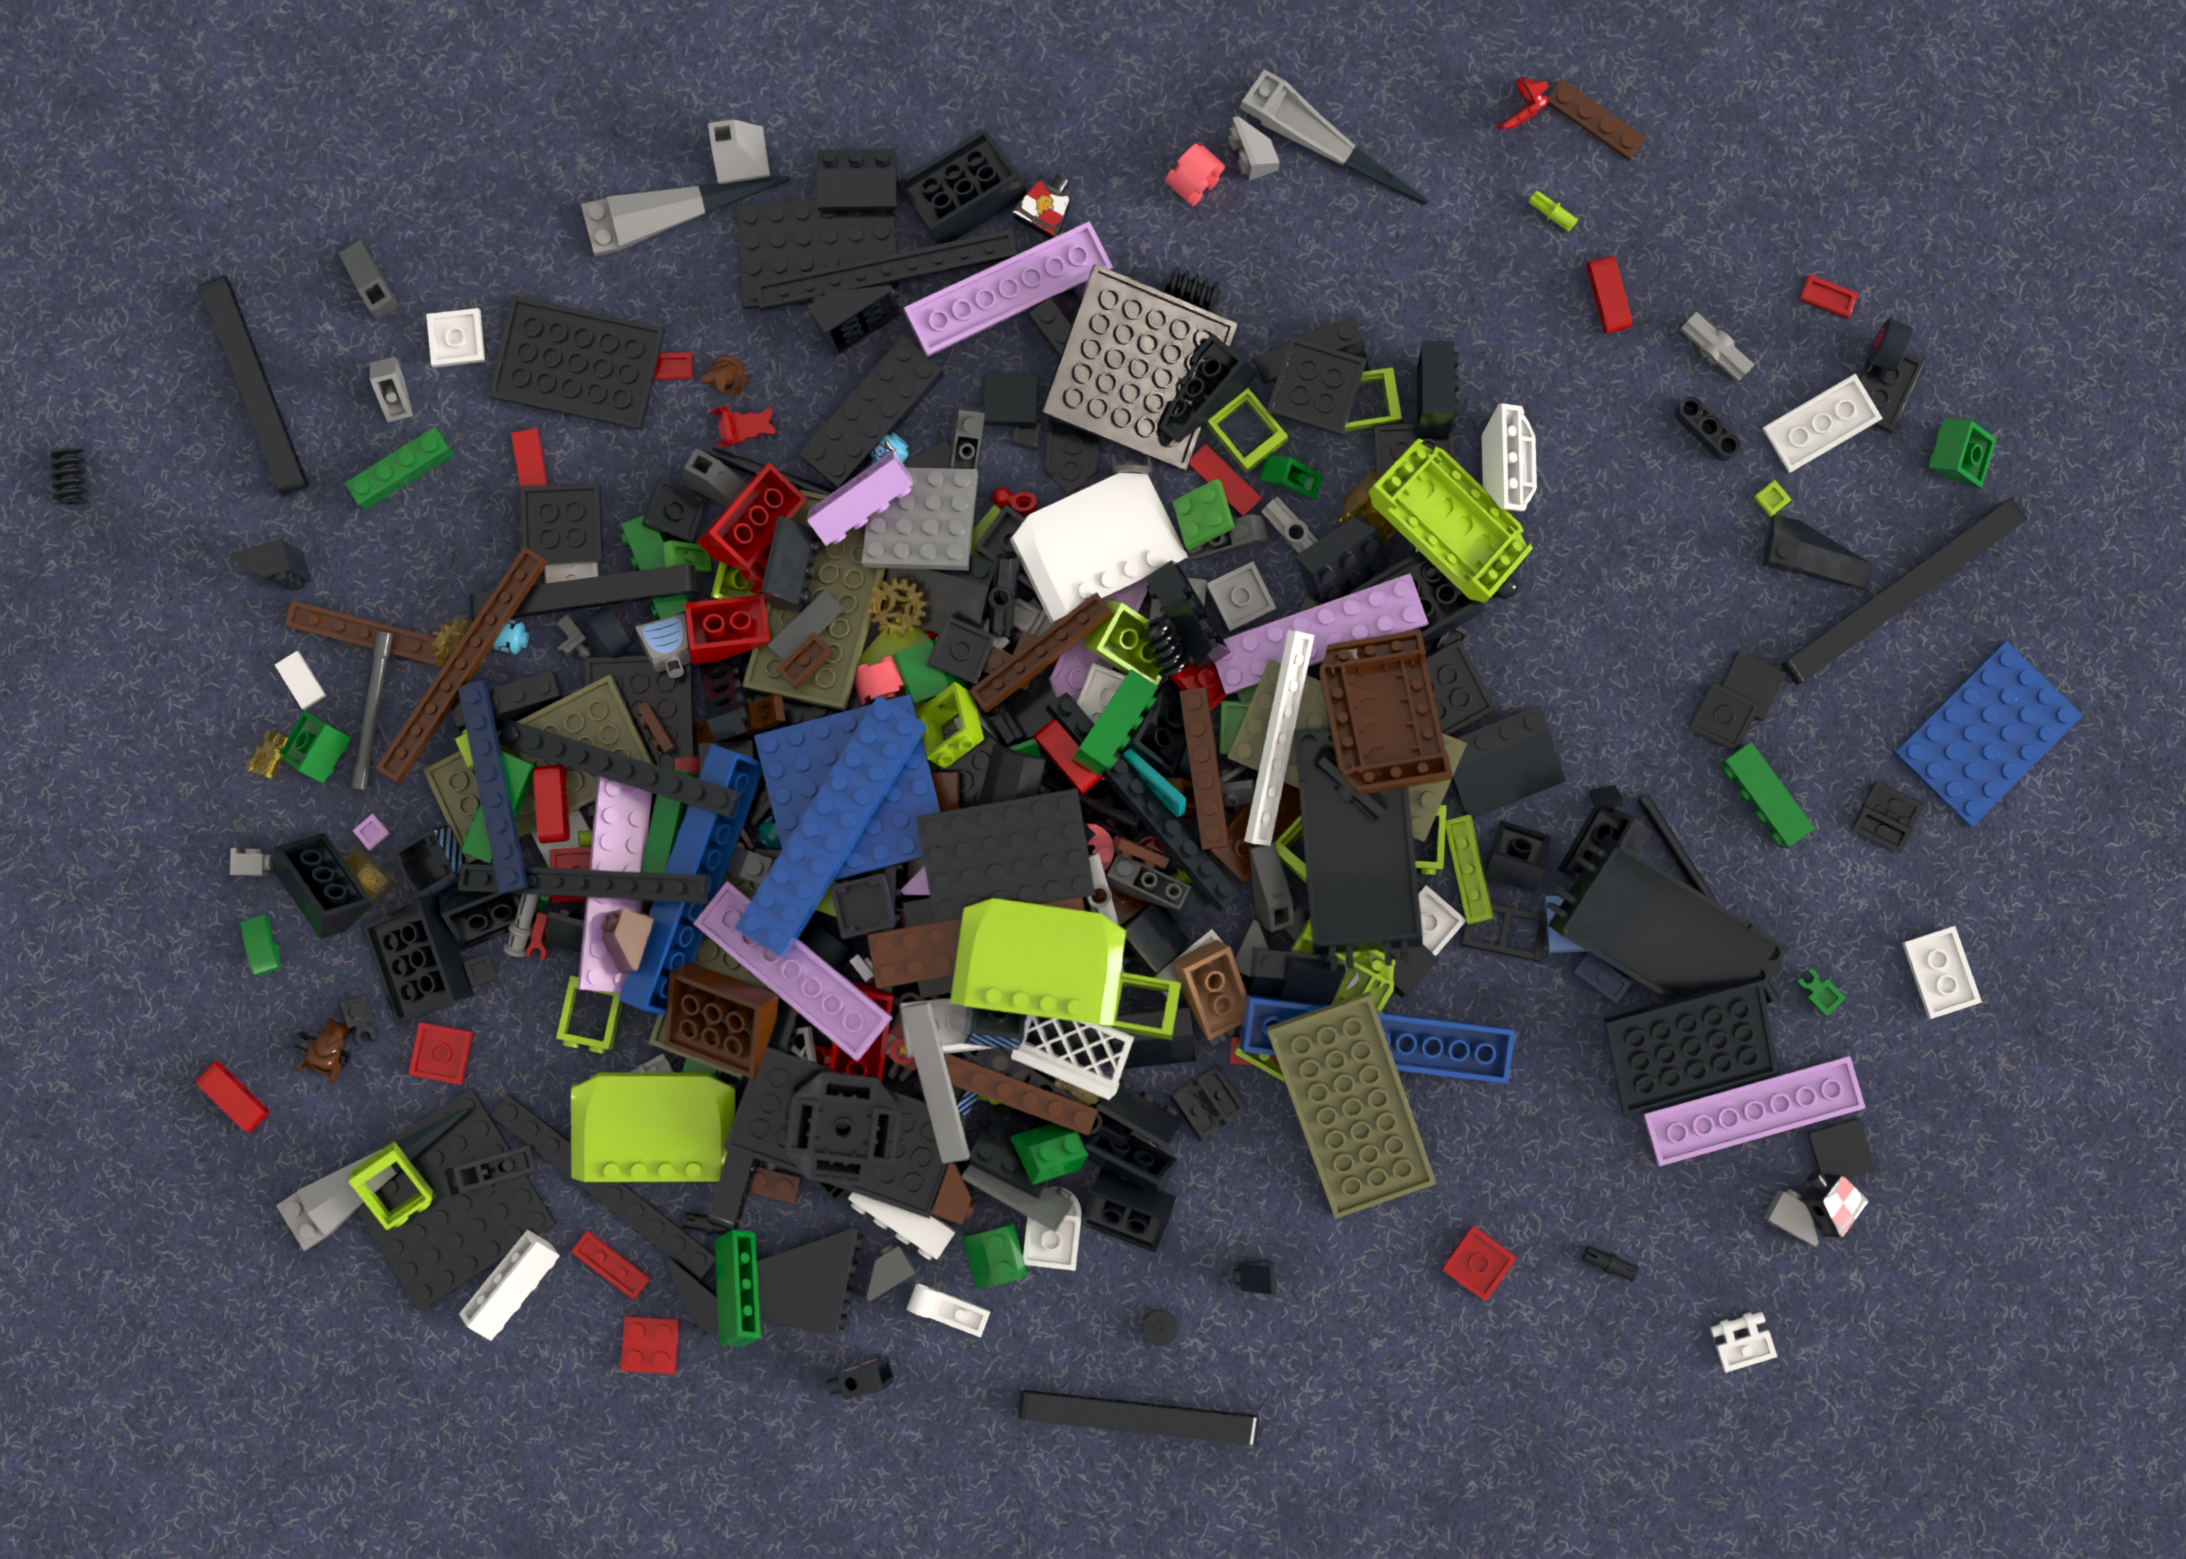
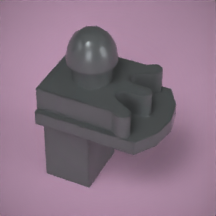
[556,614,591,658]

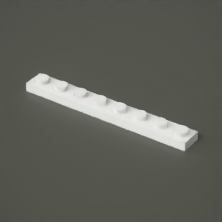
[1245,630,1314,846]

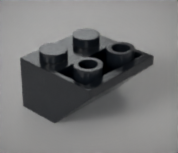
[546,908,585,953]

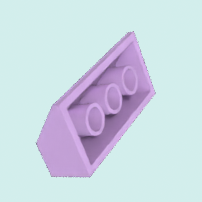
[807,449,913,546]

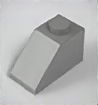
[370,356,413,422]
[1763,1189,1818,1247]

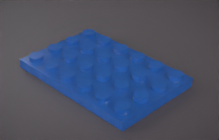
[1894,641,2083,828]

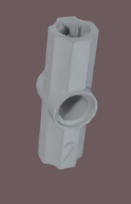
[1680,312,1754,382]
[1260,496,1318,554]
[1086,853,1119,926]

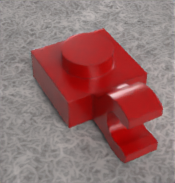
[526,912,549,961]

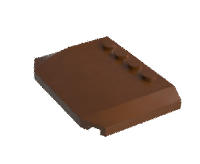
[1319,629,1453,795]

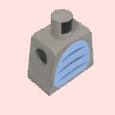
[636,613,691,678]

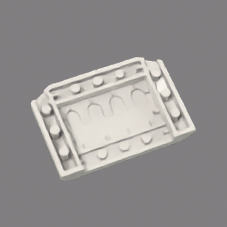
[1010,473,1188,623]

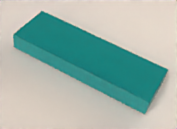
[1123,748,1186,818]

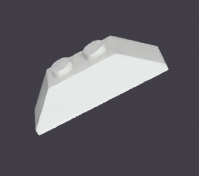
[1482,404,1537,511]

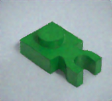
[1795,967,1846,1017]

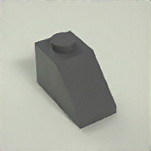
[726,847,775,884]
[1235,919,1268,977]
[866,1243,917,1302]

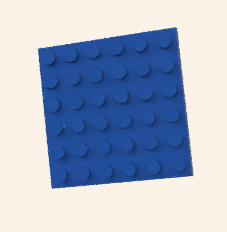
[754,694,941,882]

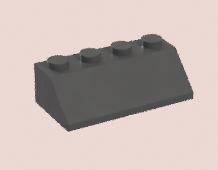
[961,1165,1074,1232]

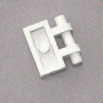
[1710,1312,1777,1372]

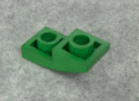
[240,914,281,977]

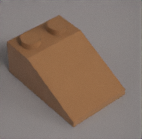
[1171,940,1247,1040]

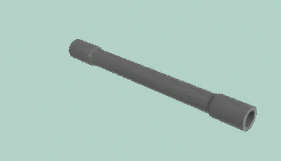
[351,631,393,790]

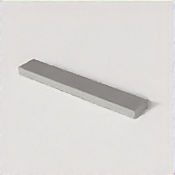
[902,1001,970,1163]

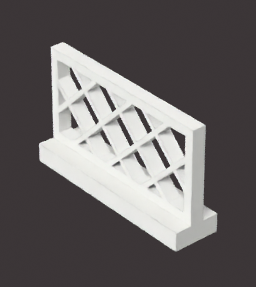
[1011,1015,1134,1100]

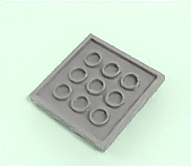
[862,468,978,570]

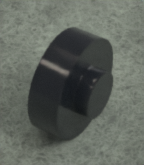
[1143,1310,1178,1346]

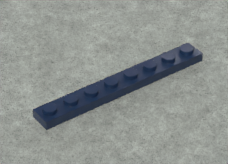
[458,680,528,895]

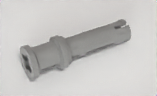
[503,895,539,957]

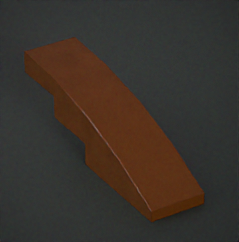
[694,694,786,751]

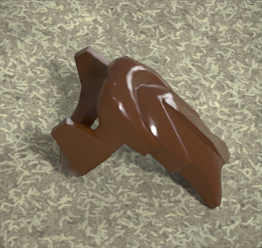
[699,355,750,396]
[296,1018,353,1084]

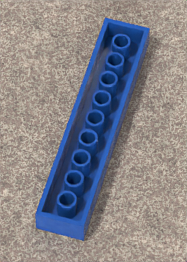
[734,695,927,959]
[618,744,763,1016]
[1239,994,1516,1084]

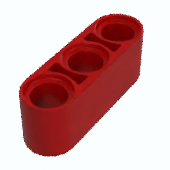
[1586,255,1632,334]
[1033,719,1103,794]
[533,764,570,844]
[195,1060,270,1133]

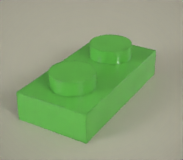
[663,540,712,574]

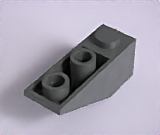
[339,240,400,319]
[948,405,985,469]
[681,448,746,507]
[1181,514,1269,562]
[1249,842,1295,932]
[1106,854,1191,911]

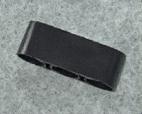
[1675,396,1741,461]

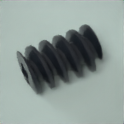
[1164,266,1221,313]
[51,448,88,505]
[1141,616,1188,677]

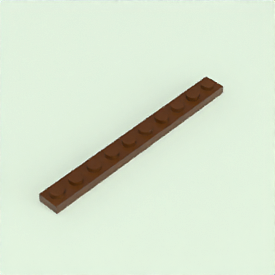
[376,546,548,784]

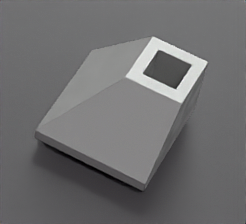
[1228,116,1279,181]
[708,119,770,184]

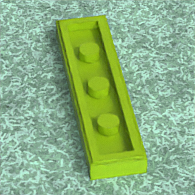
[1445,815,1495,925]

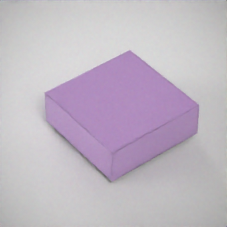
[352,813,391,851]

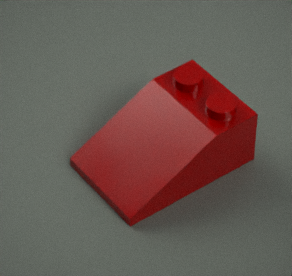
[684,594,770,664]

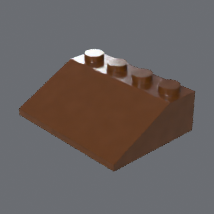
[664,962,779,1079]

